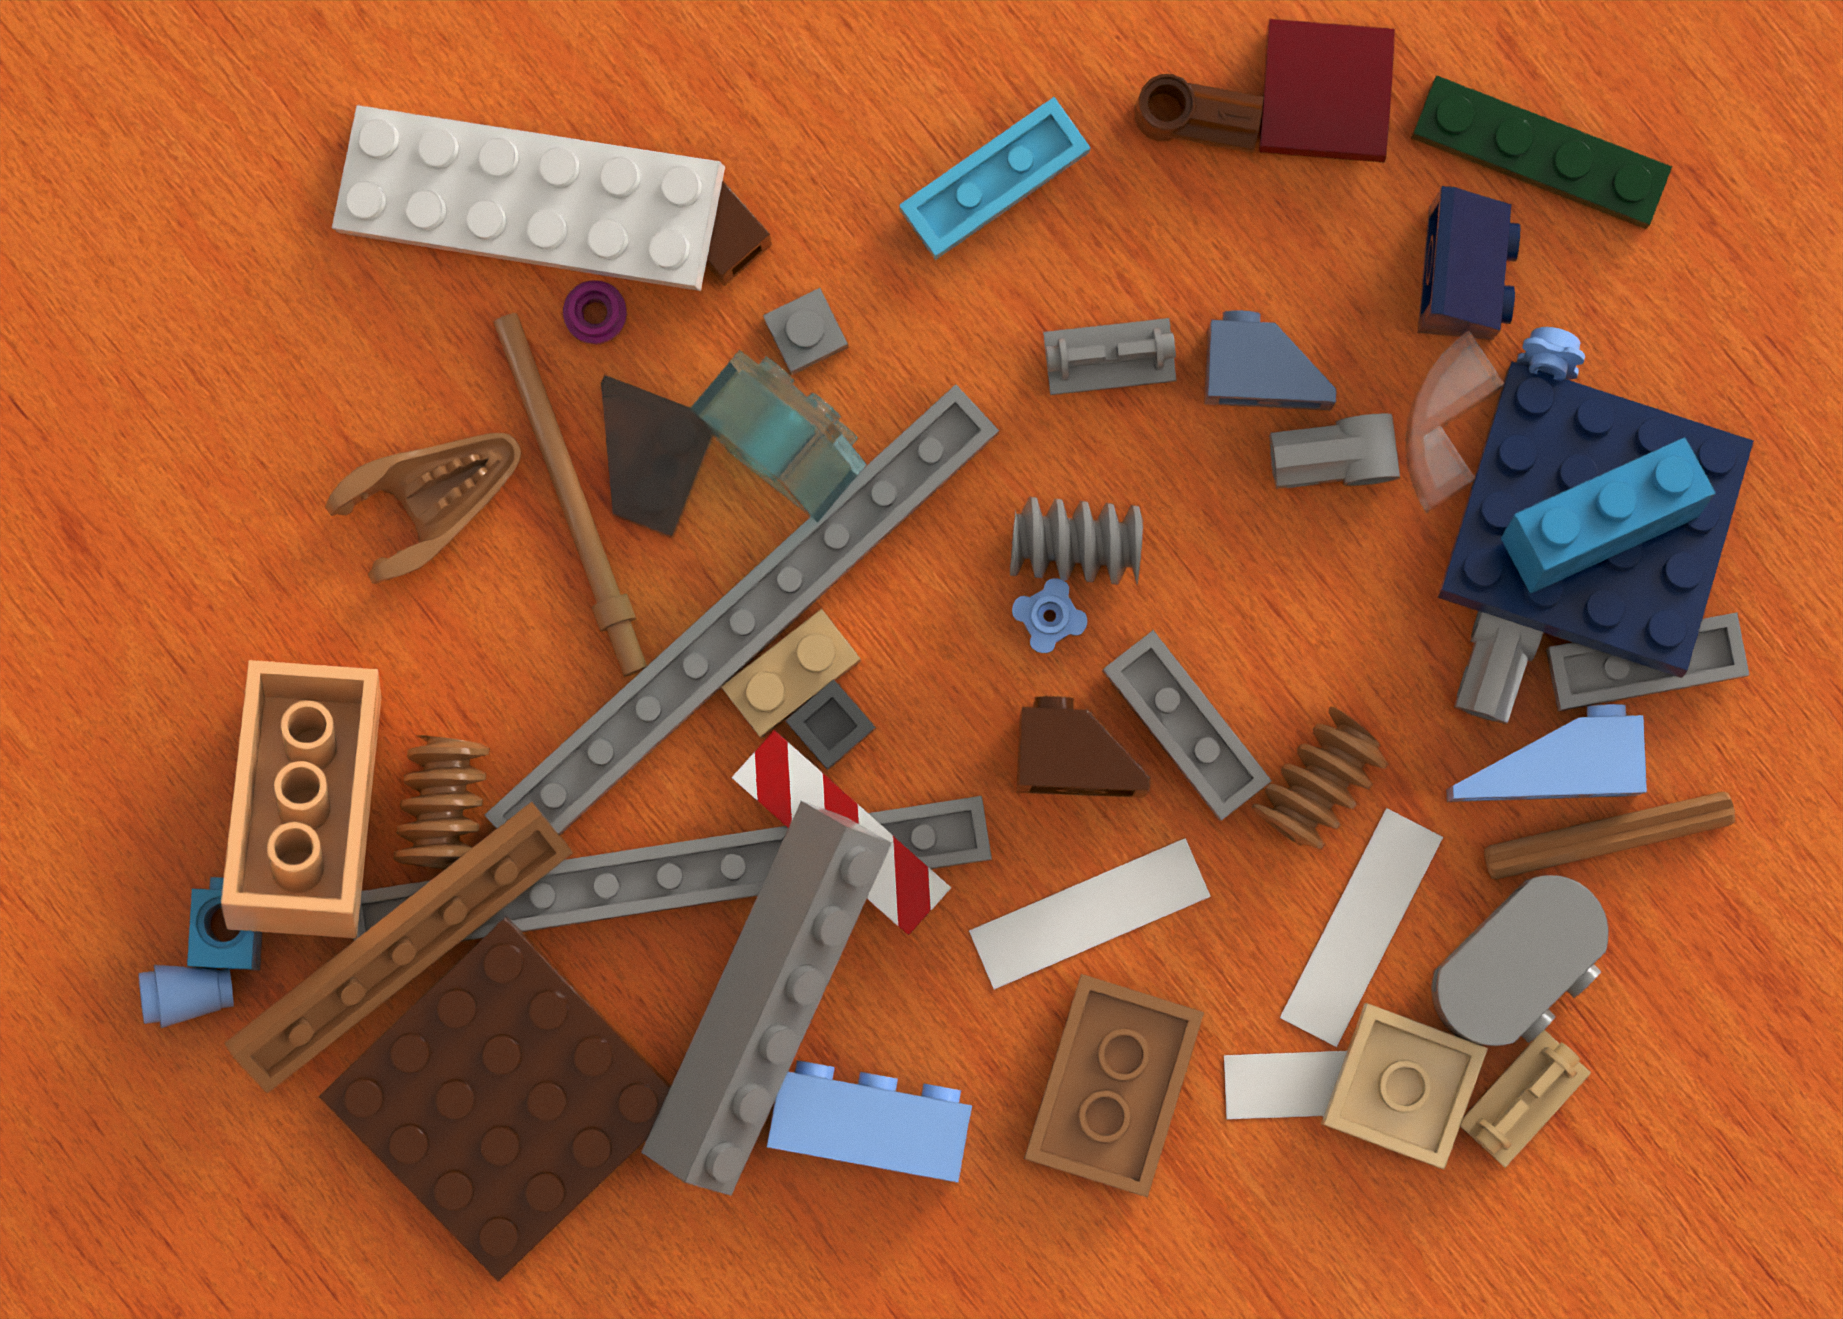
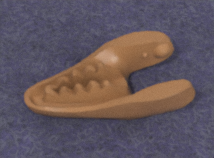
[325,433,521,584]

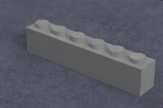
[641,801,892,1196]

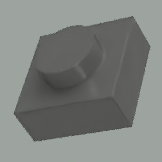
[786,679,876,770]

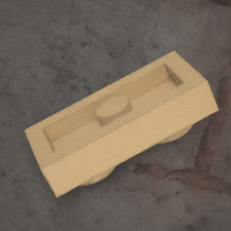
[721,609,861,738]

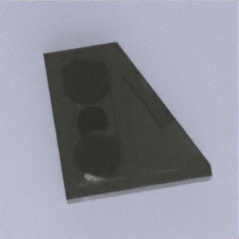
[601,375,719,539]

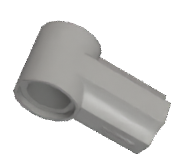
[1269,413,1400,489]
[1454,611,1544,724]

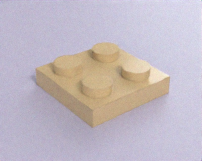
[1321,1003,1488,1169]

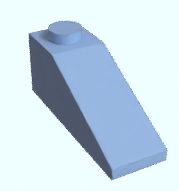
[1446,704,1647,802]

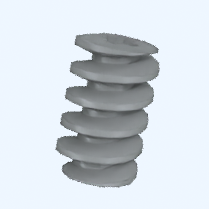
[1010,496,1143,585]

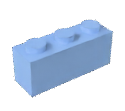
[767,1060,972,1182]

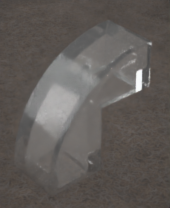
[1406,331,1504,513]

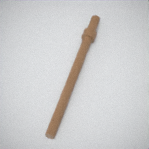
[493,313,647,677]

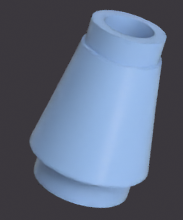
[138,965,234,1028]

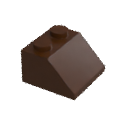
[1017,696,1150,798]

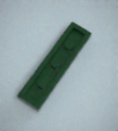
[1411,75,1672,229]

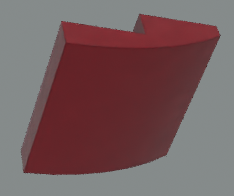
[1259,19,1395,163]

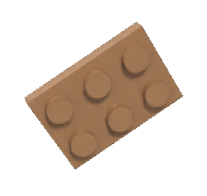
[1024,974,1204,1197]

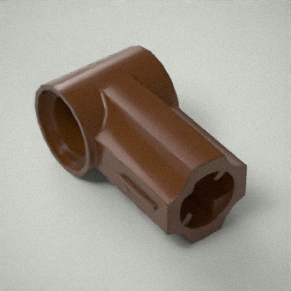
[1134,74,1264,153]

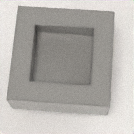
[763,288,848,375]

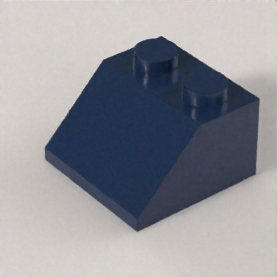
[1418,186,1520,340]

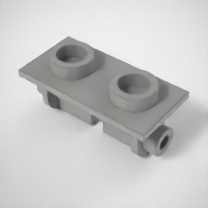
[1043,318,1177,395]

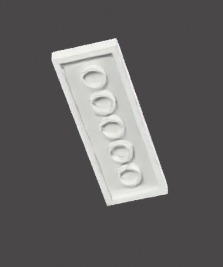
[332,105,725,291]

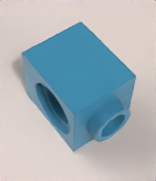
[187,877,262,970]

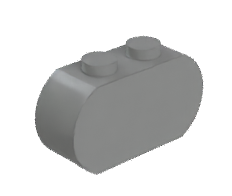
[1431,875,1609,1046]

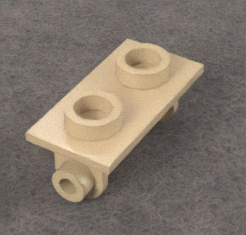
[1460,1030,1591,1168]

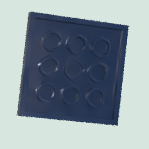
[1437,362,1754,678]

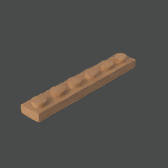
[225,801,573,1094]

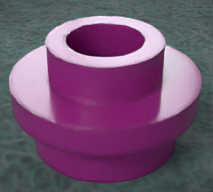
[563,280,627,344]

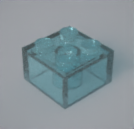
[690,350,867,523]

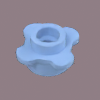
[1517,327,1585,381]
[1012,578,1087,653]

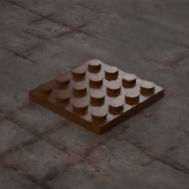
[319,916,671,1282]

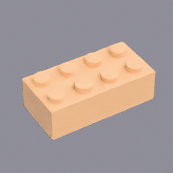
[221,660,382,938]

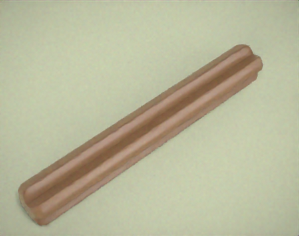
[1484,791,1735,879]

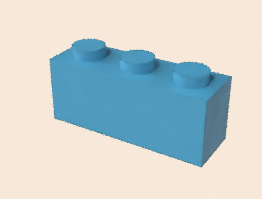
[1501,437,1715,594]

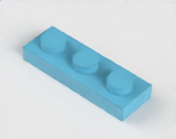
[899,97,1091,260]

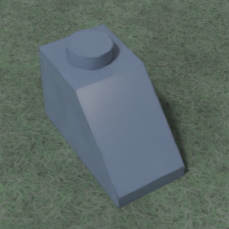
[1204,310,1337,410]

